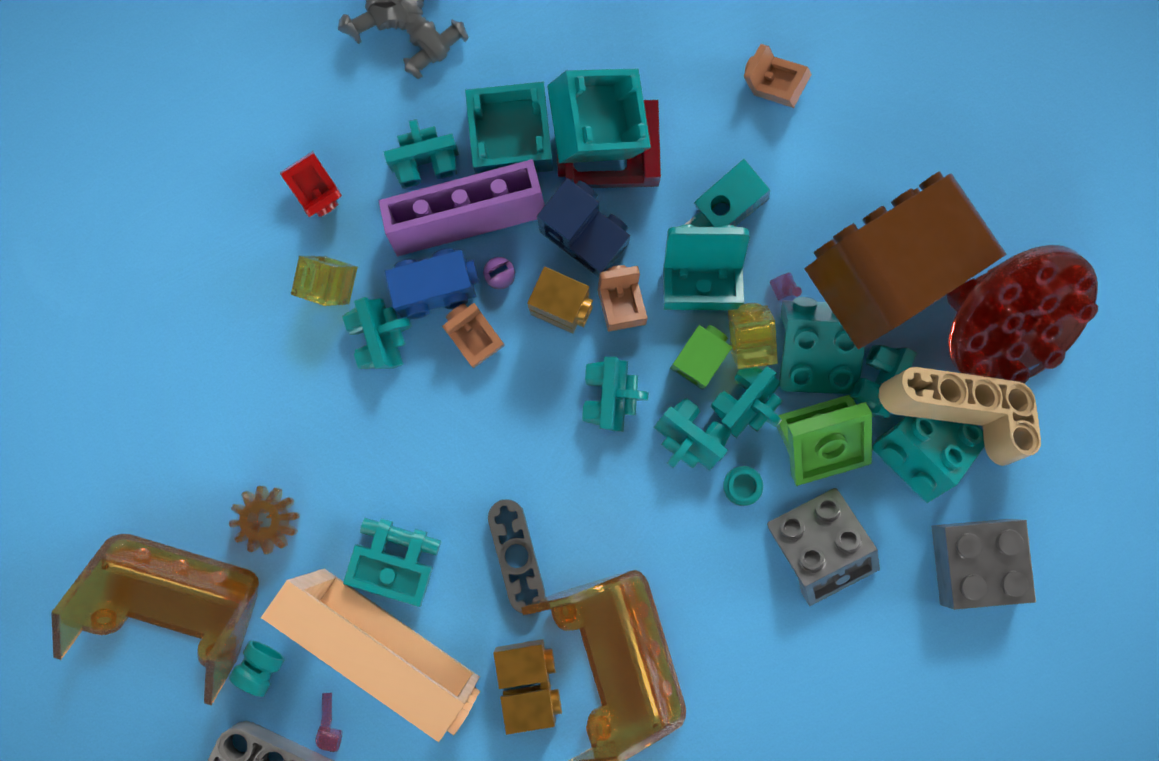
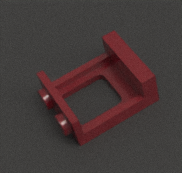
[557,100,661,188]

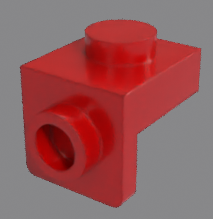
[280,151,342,217]

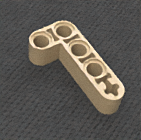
[879,367,1041,466]

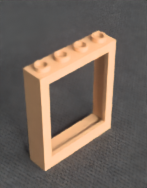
[261,568,480,742]

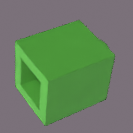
[670,325,732,390]

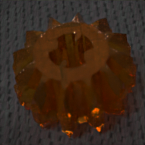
[229,486,300,554]

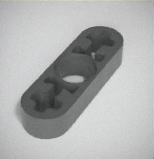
[488,499,545,614]

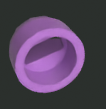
[483,257,515,289]

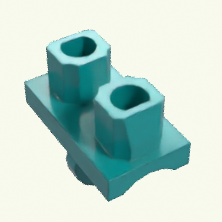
[383,119,459,189]
[342,297,412,369]
[850,345,917,418]
[582,356,649,432]
[711,362,782,438]
[653,398,731,470]

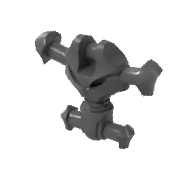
[338,0,469,79]

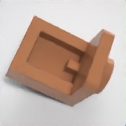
[744,44,812,108]
[597,265,648,332]
[442,303,505,369]

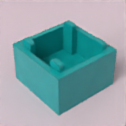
[547,69,651,164]
[465,81,553,174]

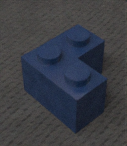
[537,178,630,278]

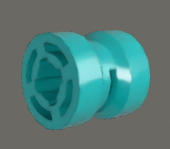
[229,640,285,697]

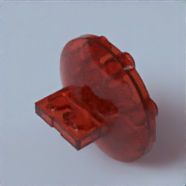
[947,245,1098,384]

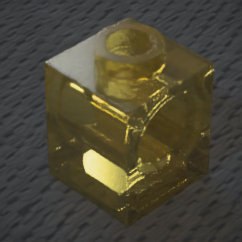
[291,256,358,306]
[728,303,778,369]

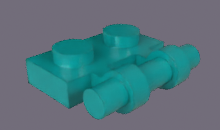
[343,518,441,607]

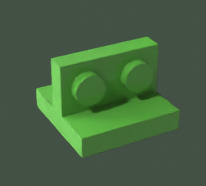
[777,395,872,486]

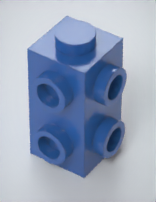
[384,248,480,319]

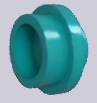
[723,466,763,506]

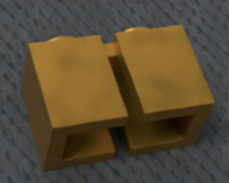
[527,266,593,333]
[493,639,562,735]

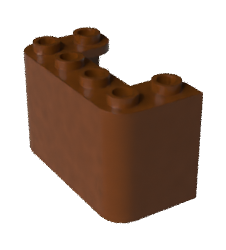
[804,171,1007,350]

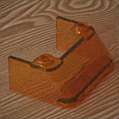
[51,534,259,706]
[521,570,686,761]

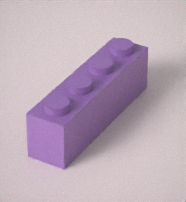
[379,159,545,257]

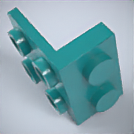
[663,224,750,311]
[779,297,865,394]
[872,416,985,503]

